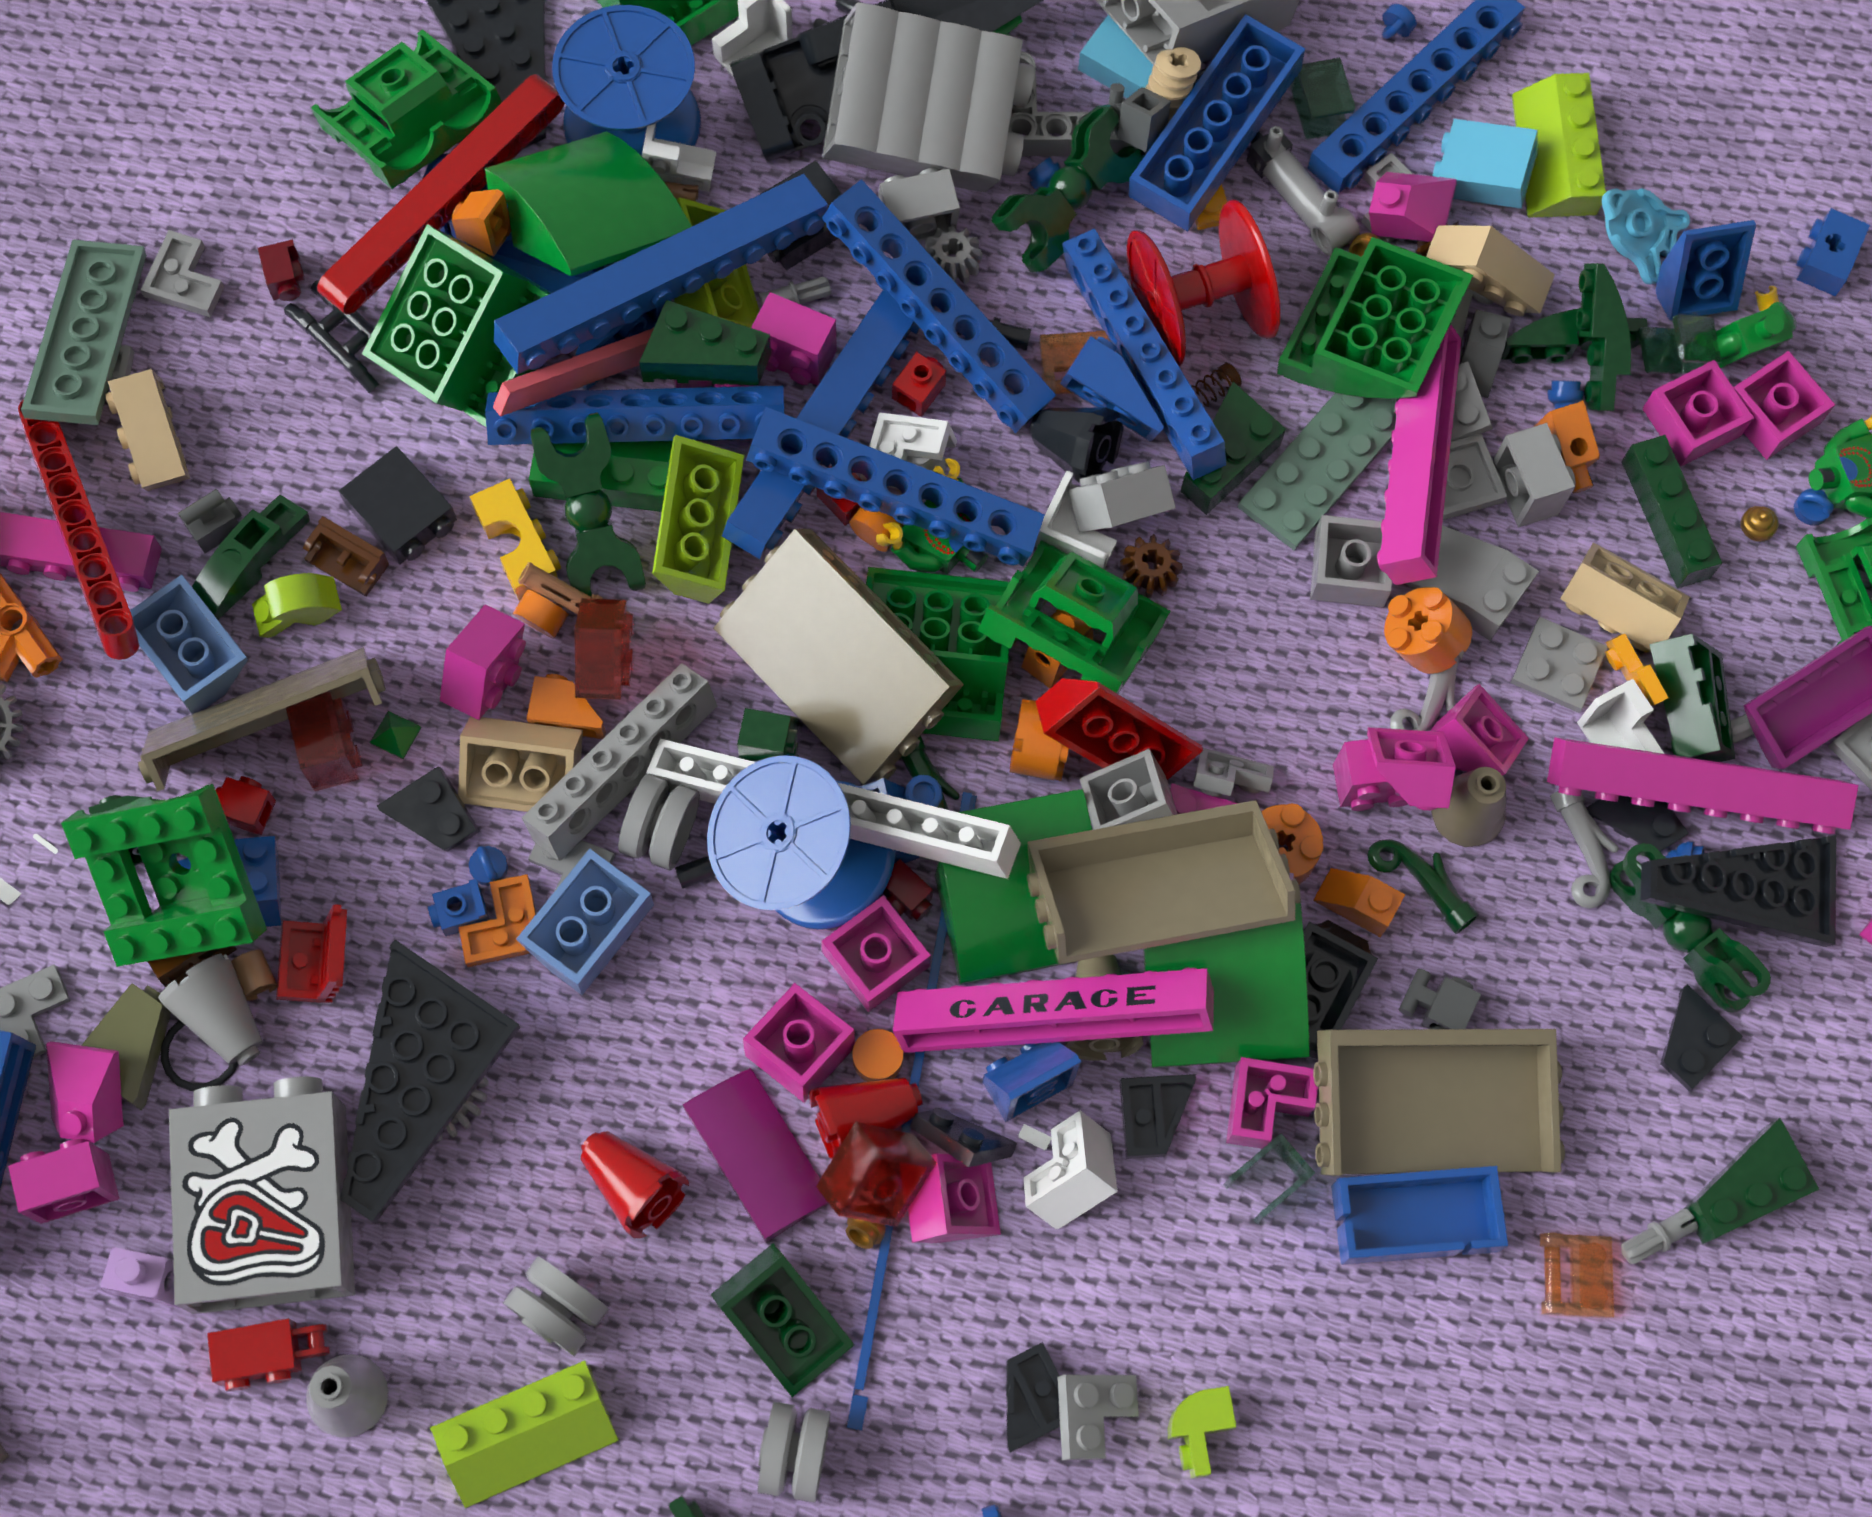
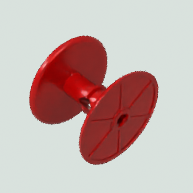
[1127,200,1281,367]

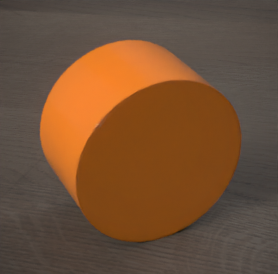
[849,507,903,552]
[512,589,569,639]
[852,1029,903,1082]

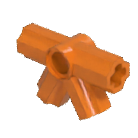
[0,573,63,682]

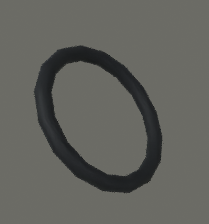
[160,1020,238,1091]

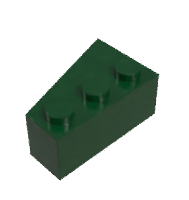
[639,300,771,385]
[1180,382,1286,515]
[737,708,800,762]
[1685,1118,1819,1244]

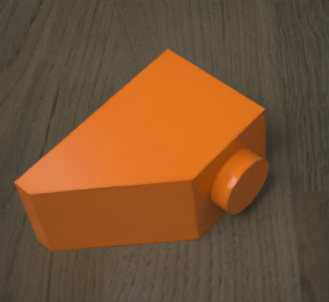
[452,189,511,257]
[526,674,606,739]
[1313,868,1406,938]

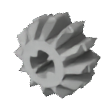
[925,224,982,285]

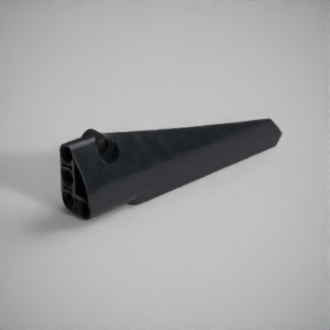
[730,0,1043,162]

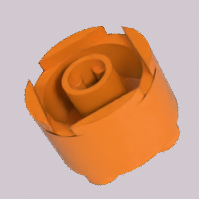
[1384,587,1472,674]
[1009,699,1069,781]
[1261,803,1323,885]

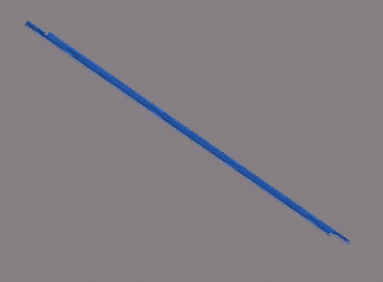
[847,792,977,1431]

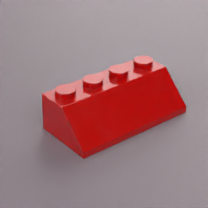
[1035,678,1204,780]

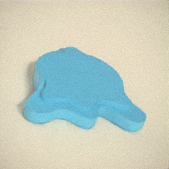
[1602,188,1690,285]

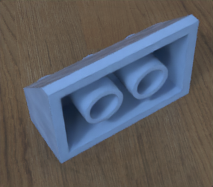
[130,575,248,714]
[516,849,654,995]

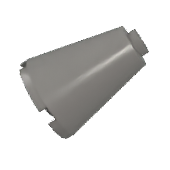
[158,954,263,1066]
[306,1354,388,1437]

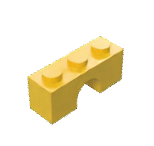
[469,478,562,601]

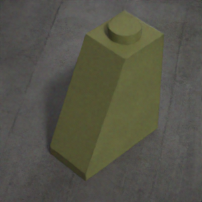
[81,983,171,1111]

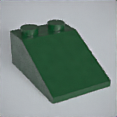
[711,1243,855,1397]

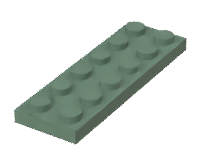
[21,239,147,425]
[1237,393,1399,551]

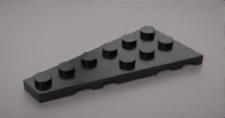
[1640,835,1836,947]

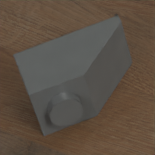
[1460,309,1511,398]

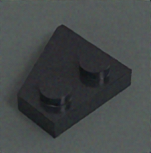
[377,767,480,852]
[1586,795,1689,852]
[1660,984,1743,1092]
[1119,1074,1196,1159]
[910,1108,1017,1167]
[1006,1342,1060,1453]

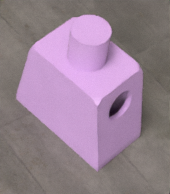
[100,1247,180,1308]

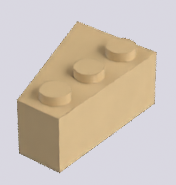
[1426,225,1555,316]
[105,369,190,491]

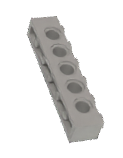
[522,663,717,861]

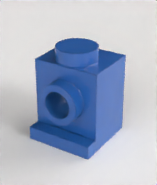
[428,879,489,936]

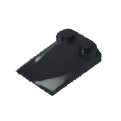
[1303,920,1378,1059]

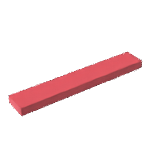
[493,328,654,417]

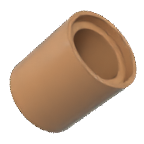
[231,950,277,1001]

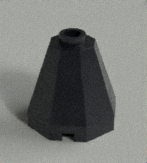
[1030,407,1124,482]

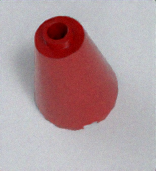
[809,1078,923,1166]
[581,1131,689,1239]

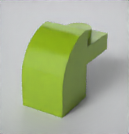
[252,573,342,638]
[1168,1386,1236,1479]

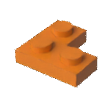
[458,874,536,968]

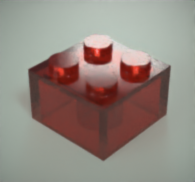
[575,598,634,700]
[286,690,363,791]
[816,1122,937,1227]

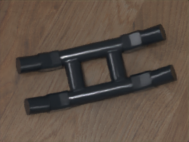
[284,280,380,394]

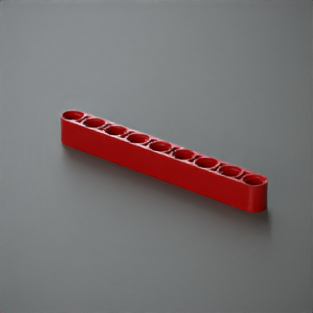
[317,74,565,315]
[18,400,139,660]

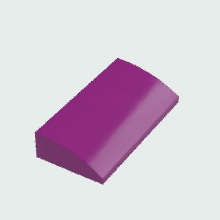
[1743,626,1872,769]
[682,1068,833,1243]

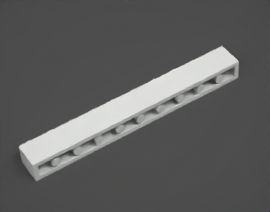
[646,738,1021,879]

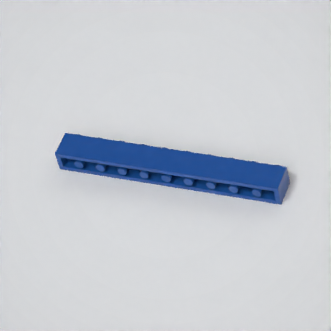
[494,174,828,374]
[722,278,935,560]

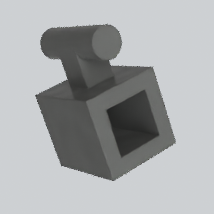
[1108,83,1171,152]
[178,489,242,554]
[1399,969,1481,1029]

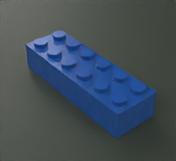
[1129,14,1305,232]

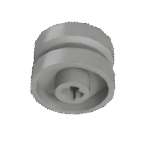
[618,774,700,871]
[503,1256,609,1357]
[758,1402,831,1503]

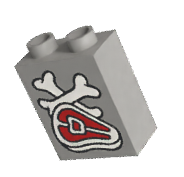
[169,1077,355,1314]

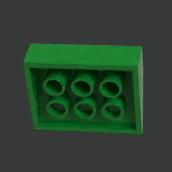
[529,441,673,512]

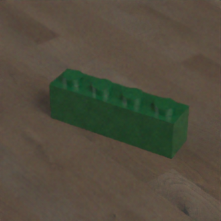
[1621,435,1722,589]

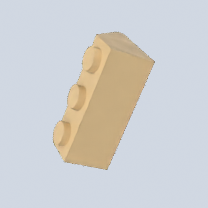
[1560,542,1690,652]
[458,716,583,812]

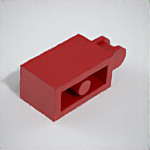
[207,1318,330,1391]

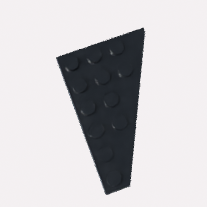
[425,0,546,149]
[340,940,521,1224]

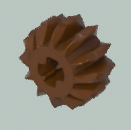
[1119,534,1183,599]

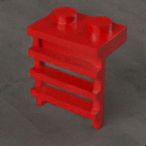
[276,904,347,1003]

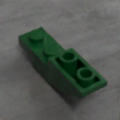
[1576,263,1631,411]
[1501,308,1648,364]
[192,495,310,620]

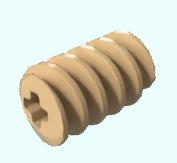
[1145,47,1201,123]

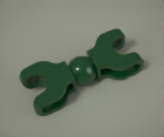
[992,104,1146,273]
[530,412,646,596]
[1610,843,1771,1013]

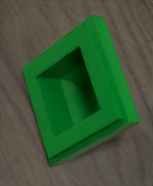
[369,711,422,759]

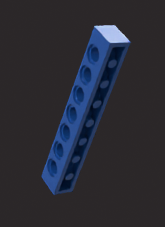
[1307,0,1525,194]
[822,179,1056,433]
[1063,228,1226,480]
[485,386,784,445]
[746,407,1045,566]

